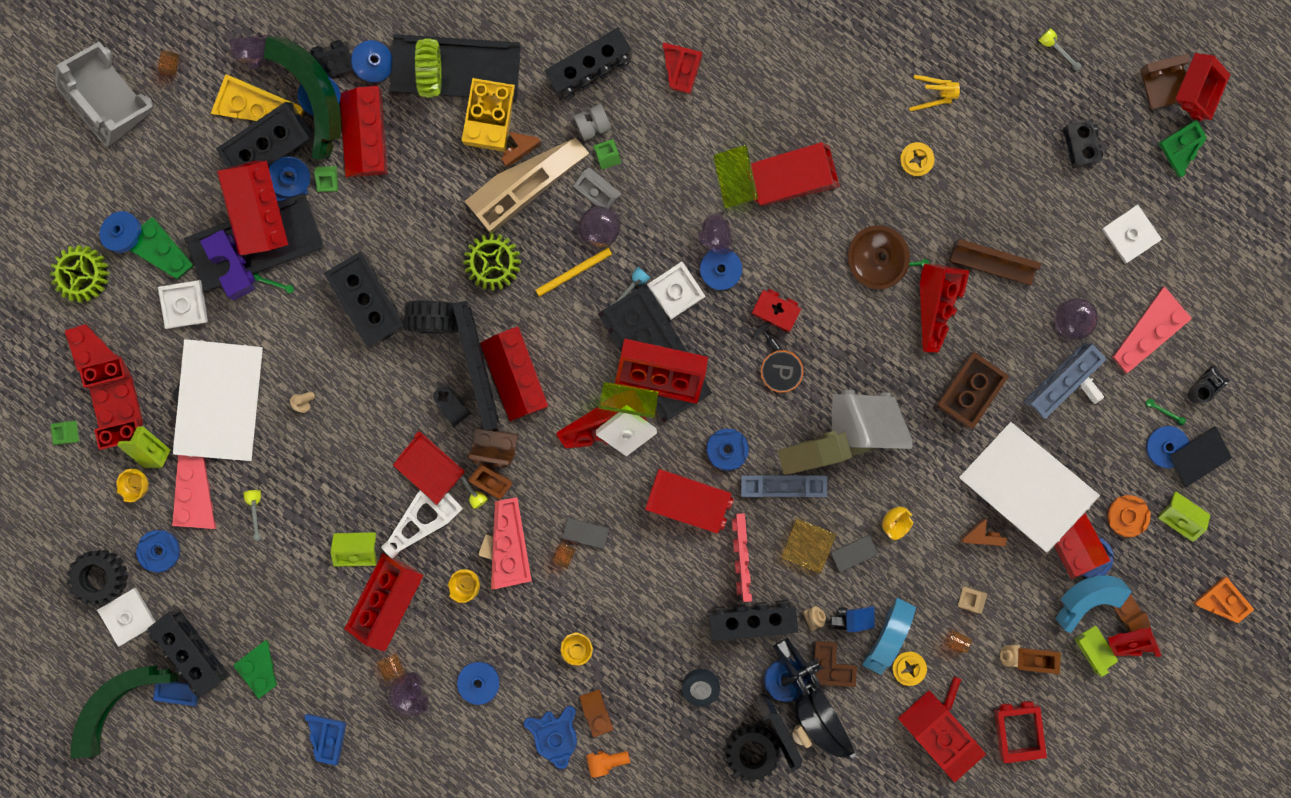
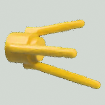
[909,75,960,111]

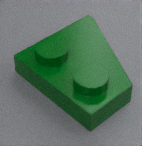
[1159,120,1207,177]
[233,640,277,699]

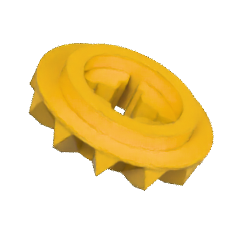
[900,142,934,176]
[892,651,927,686]

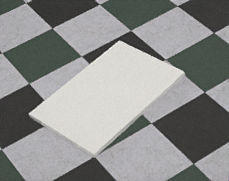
[173,339,263,461]
[959,422,1100,553]

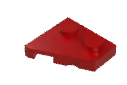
[65,324,118,371]
[1108,627,1162,657]

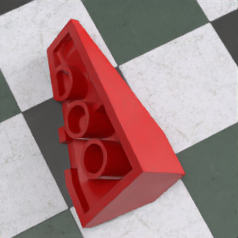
[920,263,970,352]
[556,390,647,449]

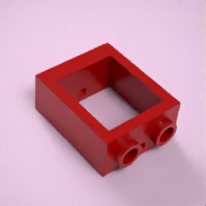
[1175,53,1231,121]
[994,701,1047,763]

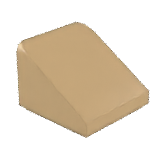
[478,534,493,560]
[958,586,987,614]

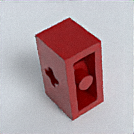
[751,289,802,333]

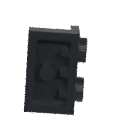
[309,40,353,77]

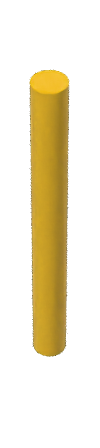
[536,248,612,297]

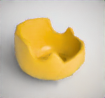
[116,468,149,502]
[882,506,913,540]
[447,569,480,603]
[560,632,593,666]

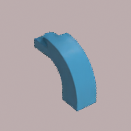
[1055,575,1132,633]
[862,598,916,675]

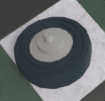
[682,669,720,706]

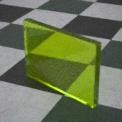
[713,145,758,208]
[599,382,658,418]

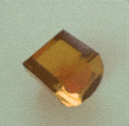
[158,50,180,77]
[552,542,577,569]
[944,629,972,654]
[377,653,405,682]

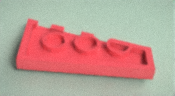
[1112,286,1192,373]
[172,455,216,529]
[491,497,532,589]
[732,513,752,602]

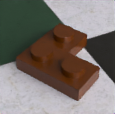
[814,640,857,687]

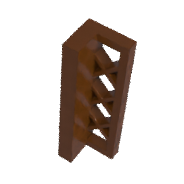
[949,239,1041,286]

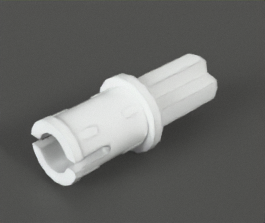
[1079,377,1104,404]

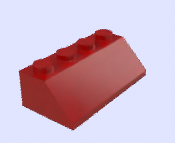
[340,86,388,178]
[217,160,288,255]
[480,326,549,421]
[614,339,708,404]
[1054,513,1111,580]
[344,553,424,652]

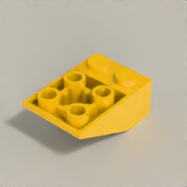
[462,78,515,152]

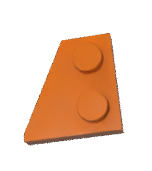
[1193,576,1254,623]

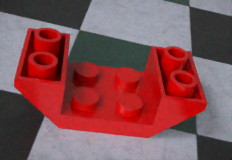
[79,357,143,450]
[898,690,986,783]

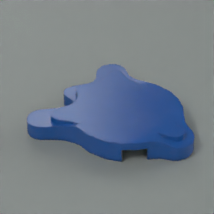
[524,706,577,769]

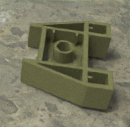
[777,430,878,475]

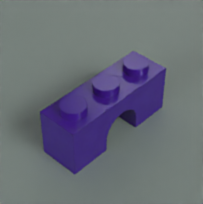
[200,229,256,301]

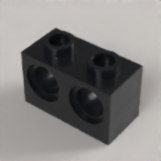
[1063,119,1103,169]

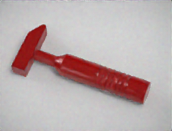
[944,677,962,711]

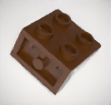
[1140,53,1191,110]
[468,427,518,468]

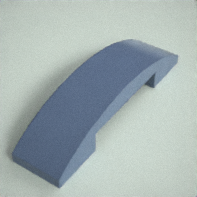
[741,475,827,497]

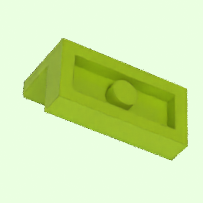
[117,426,171,468]
[1158,492,1210,542]
[331,532,377,567]
[1074,626,1118,677]

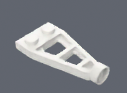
[381,490,464,559]

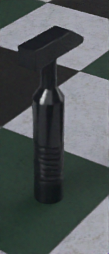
[753,322,783,352]

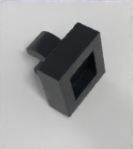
[829,607,847,630]

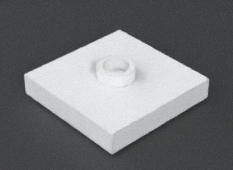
[1102,205,1162,264]
[647,262,706,320]
[158,280,208,329]
[596,407,657,456]
[97,588,156,647]

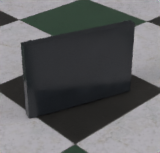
[1169,426,1232,487]

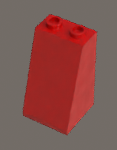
[748,142,840,206]
[645,468,734,534]

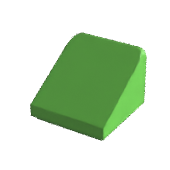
[593,139,621,170]
[314,166,338,192]
[51,421,79,445]

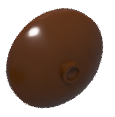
[848,225,910,289]

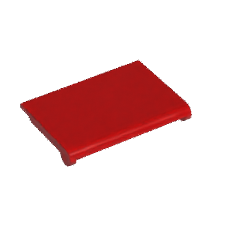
[393,431,465,505]

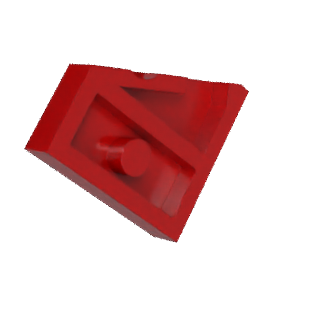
[663,42,703,94]

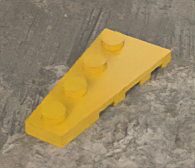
[211,74,304,121]

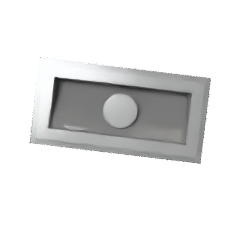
[573,167,621,213]

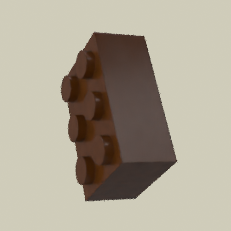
[934,352,1009,429]

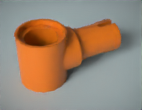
[586,751,630,778]

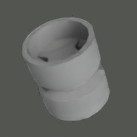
[573,104,611,141]

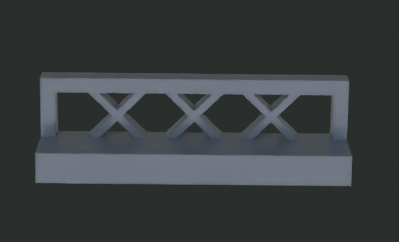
[1024,343,1107,419]

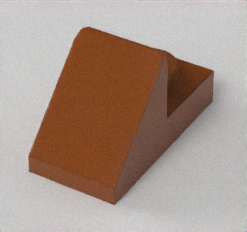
[501,132,541,168]
[468,462,513,499]
[960,518,1007,546]
[1111,594,1151,633]
[1018,648,1061,674]
[579,689,614,737]

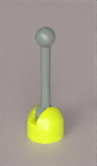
[1038,28,1081,71]
[455,462,488,510]
[243,490,261,541]

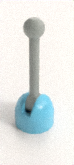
[610,267,651,306]

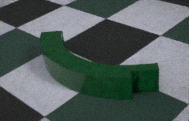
[264,36,341,159]
[71,665,179,758]

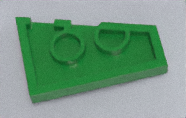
[130,217,194,279]

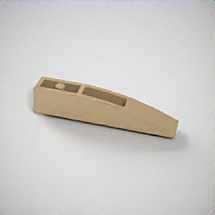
[465,137,589,233]

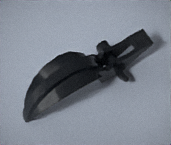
[772,638,856,759]

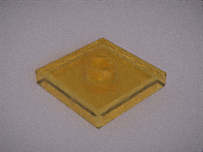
[781,518,836,574]

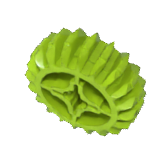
[415,39,442,98]
[463,233,521,291]
[49,245,110,303]

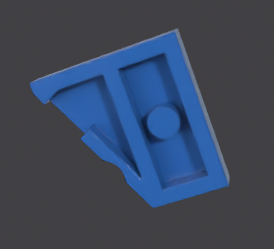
[305,714,347,766]

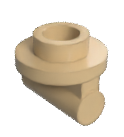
[290,392,315,413]
[802,606,826,631]
[1000,645,1020,667]
[792,724,813,748]

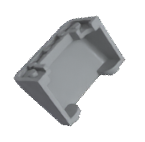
[55,42,153,147]
[832,390,912,449]

